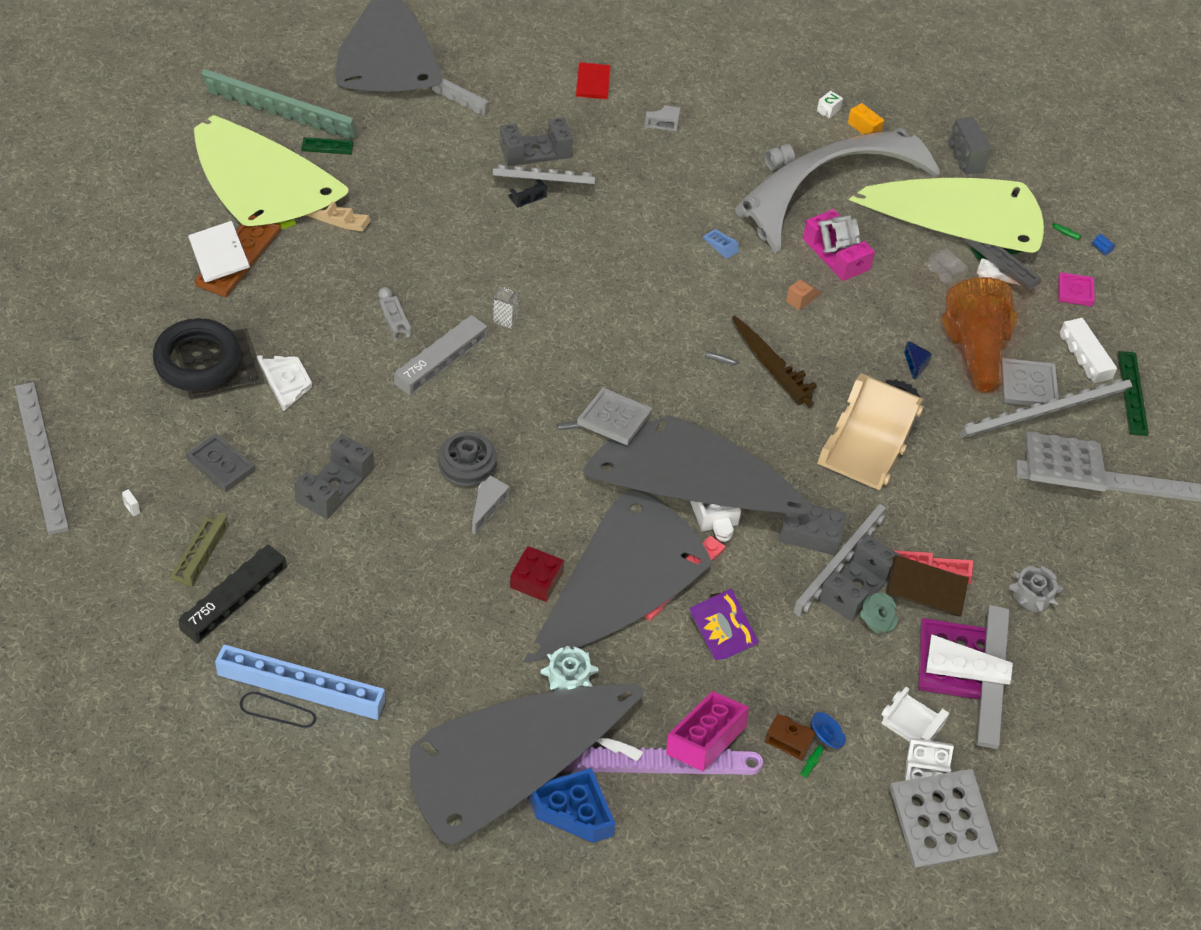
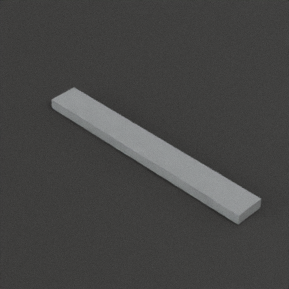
[976,605,1009,749]

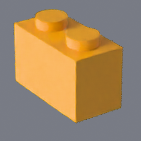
[848,103,885,134]

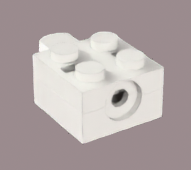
[690,501,741,541]

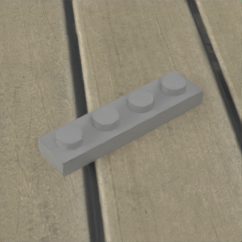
[432,78,488,116]

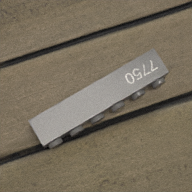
[394,315,487,396]

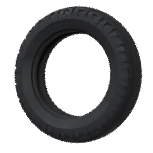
[153,318,241,391]

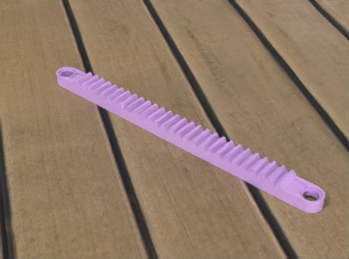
[562,747,763,775]

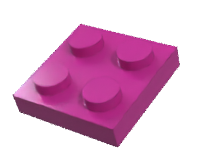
[1058,272,1095,306]

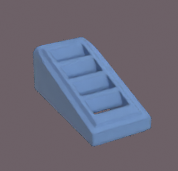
[703,229,739,259]

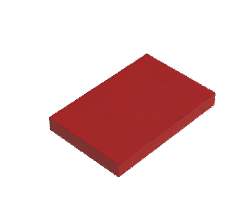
[576,62,611,100]

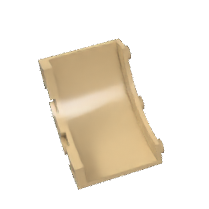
[817,373,924,490]

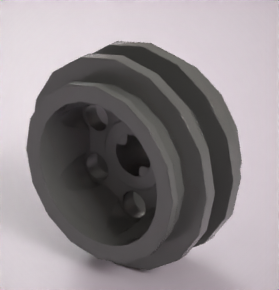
[438,431,497,487]

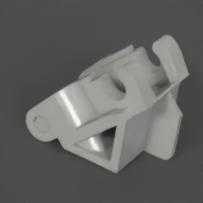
[818,215,861,253]

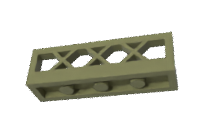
[169,513,228,587]

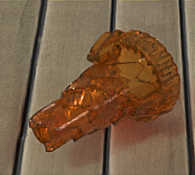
[941,277,1018,393]

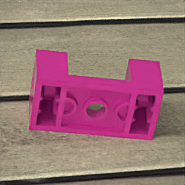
[802,209,875,281]

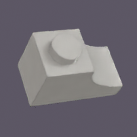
[645,105,680,131]

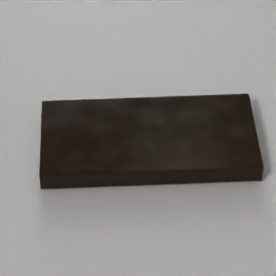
[886,555,969,616]

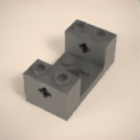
[499,117,573,166]
[294,434,374,520]
[819,534,901,622]

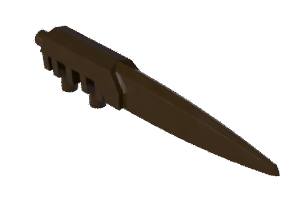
[732,315,817,408]

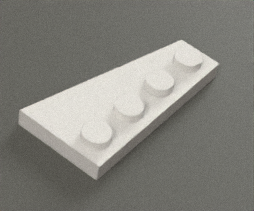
[926,635,1013,685]

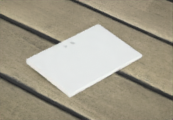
[188,221,250,282]

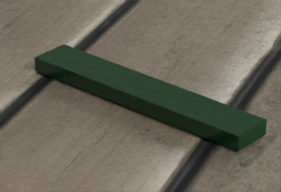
[1117,351,1149,436]

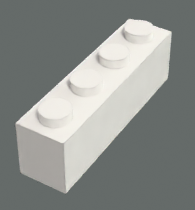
[1060,318,1117,383]

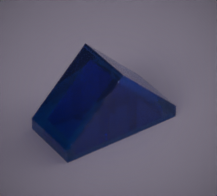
[904,341,932,379]

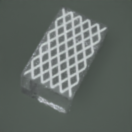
[492,287,520,329]

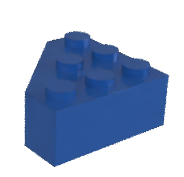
[529,768,616,843]

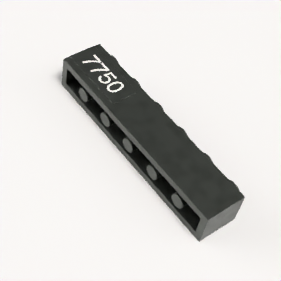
[178,544,287,644]

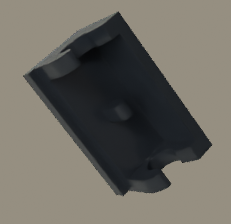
[508,179,547,208]

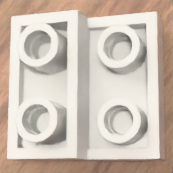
[905,738,954,781]

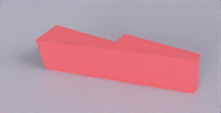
[894,550,973,584]

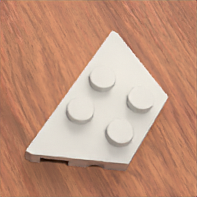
[257,355,312,411]

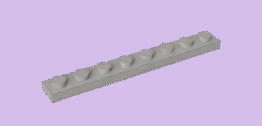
[793,504,886,616]

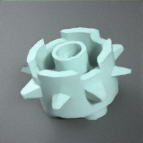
[541,646,598,691]

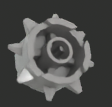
[1009,565,1063,612]

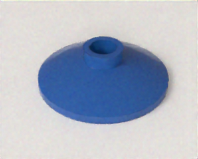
[812,712,846,749]

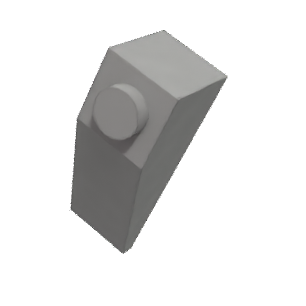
[472,475,510,534]

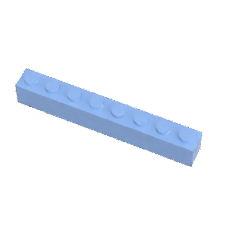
[215,644,385,720]

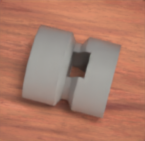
[764,144,795,171]

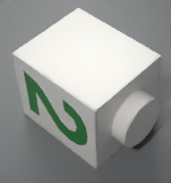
[817,91,843,118]

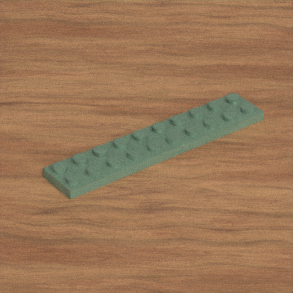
[201,69,359,140]

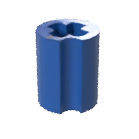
[1092,234,1115,256]

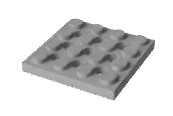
[1025,432,1107,492]
[890,769,998,869]

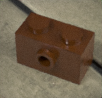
[764,714,816,761]

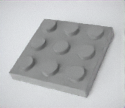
[1000,358,1059,406]
[577,388,653,446]

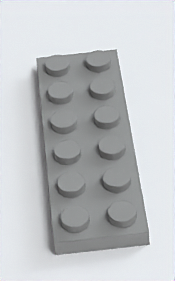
[493,165,595,184]

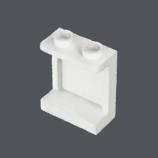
[881,687,949,742]

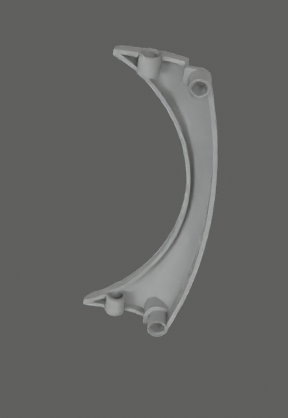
[735,128,940,254]

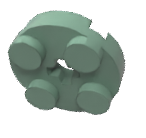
[860,593,898,634]

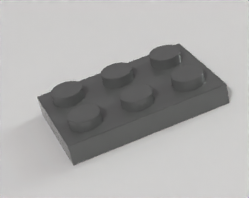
[186,434,255,492]

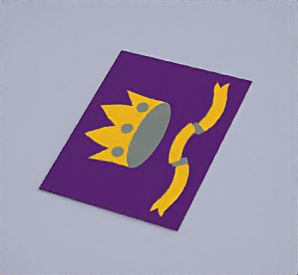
[689,588,759,660]

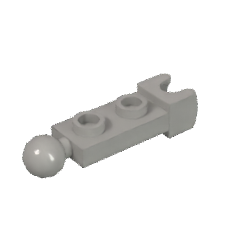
[378,287,411,341]

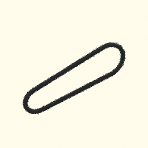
[240,691,317,728]

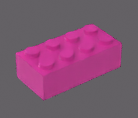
[666,691,749,771]

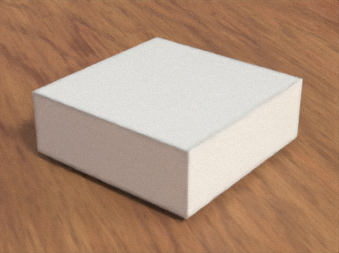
[122,489,140,516]

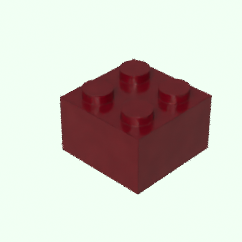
[510,546,564,602]

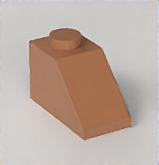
[786,279,822,310]

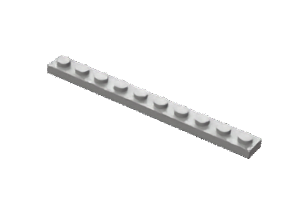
[959,379,1132,438]
[15,382,69,535]
[1016,460,1201,502]

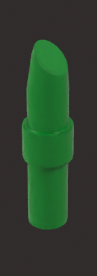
[1052,223,1082,241]
[800,744,823,778]

